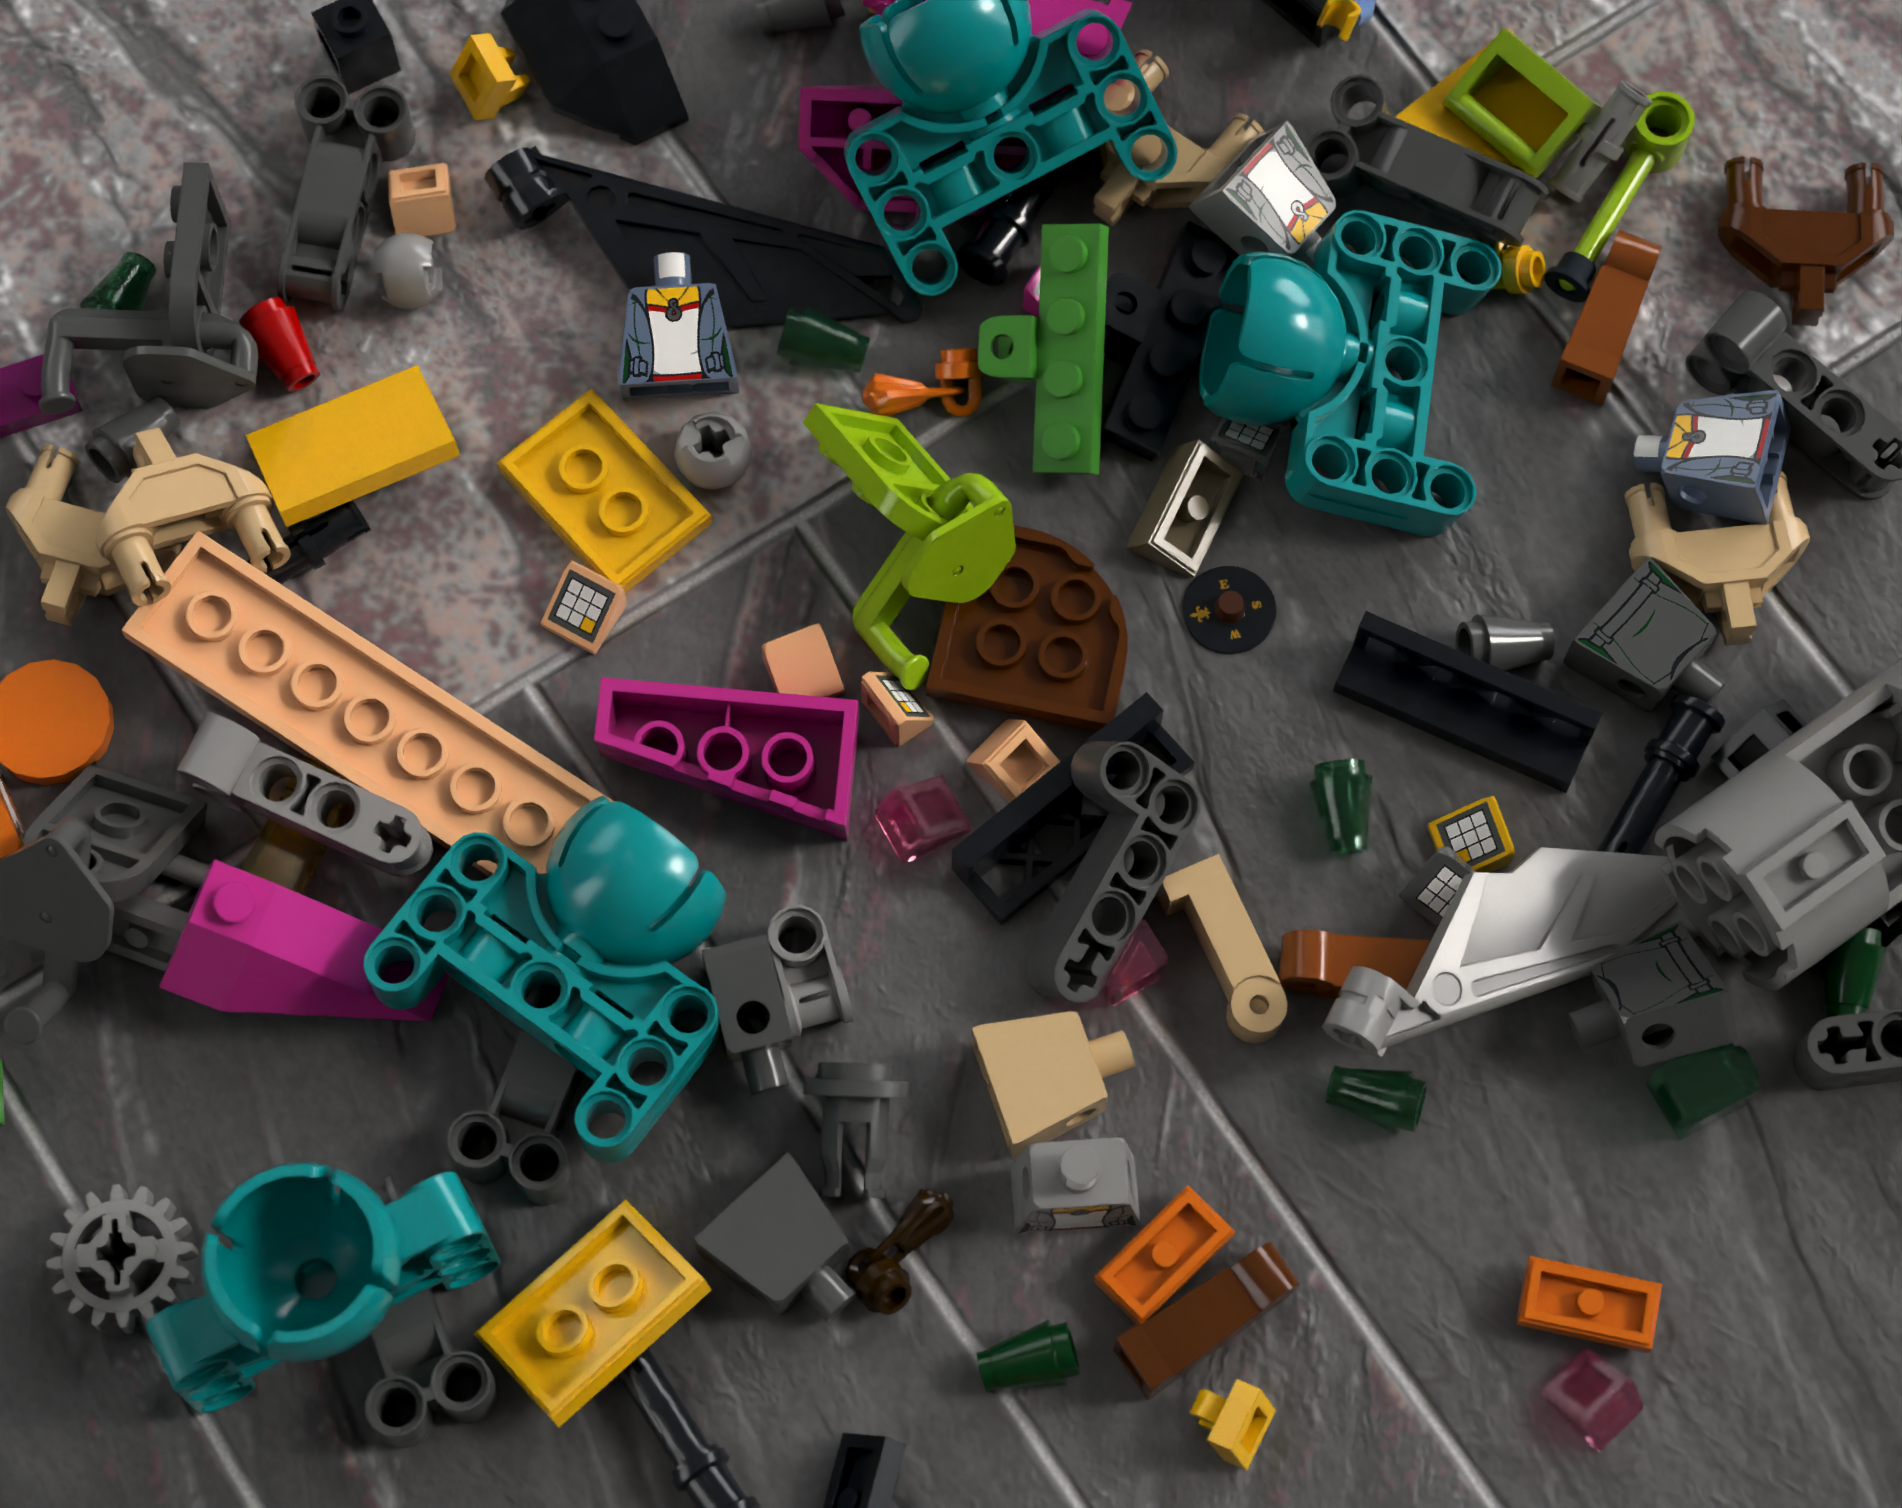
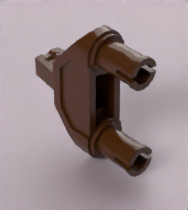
[1718,156,1894,326]

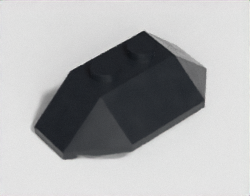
[500,0,689,146]

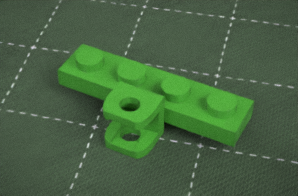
[978,223,1109,475]

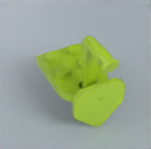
[802,403,1016,690]

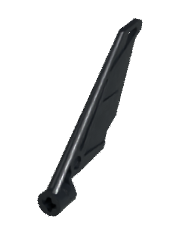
[484,145,923,329]

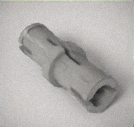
[1549,80,1653,203]

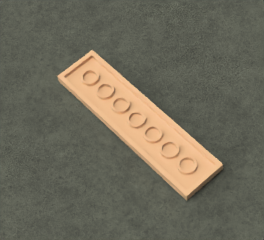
[121,530,614,877]

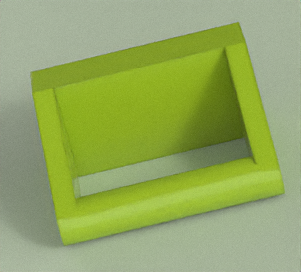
[1443,27,1602,178]

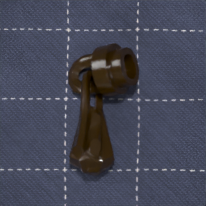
[845,1188,955,1315]

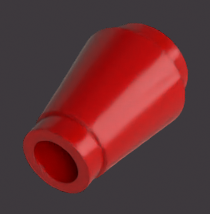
[239,297,320,392]

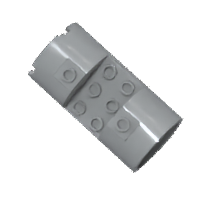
[1655,658,1902,991]

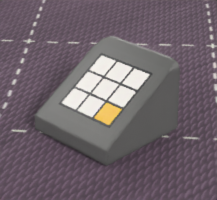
[1398,846,1477,927]

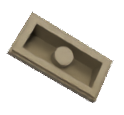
[1126,439,1245,577]

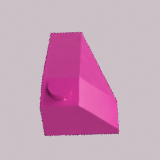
[158,859,449,1022]

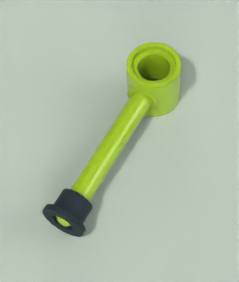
[1544,91,1695,302]

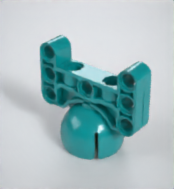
[844,0,1178,296]
[1199,210,1502,537]
[364,796,727,1163]
[145,1162,501,1414]

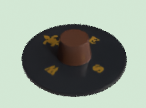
[1183,566,1276,654]

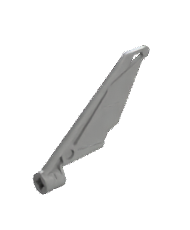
[1322,847,1699,1058]

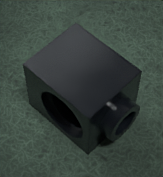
[311,0,401,94]

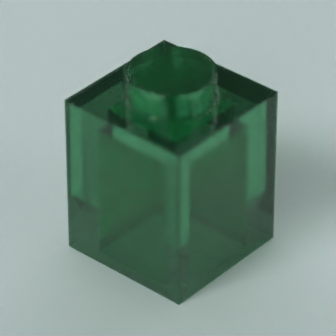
[1646,1043,1760,1141]

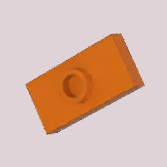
[1093,1185,1235,1325]
[1516,1256,1662,1353]

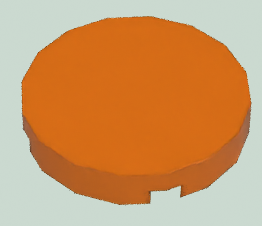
[0,659,115,786]

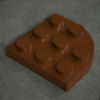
[926,525,1128,731]

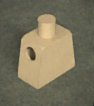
[971,1011,1135,1159]

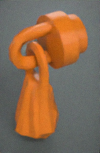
[861,347,985,417]

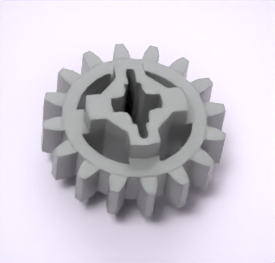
[46,1184,199,1334]

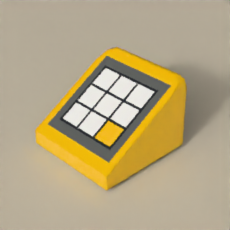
[1427,796,1515,872]

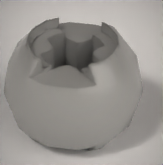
[374,232,443,310]
[673,411,753,491]

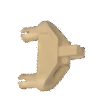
[1093,49,1264,226]
[95,427,291,606]
[6,444,182,626]
[1624,471,1810,646]

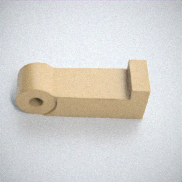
[1156,854,1288,1044]

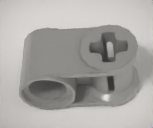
[768,905,854,1038]

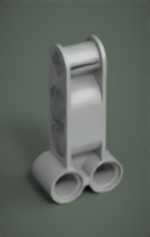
[177,712,433,877]

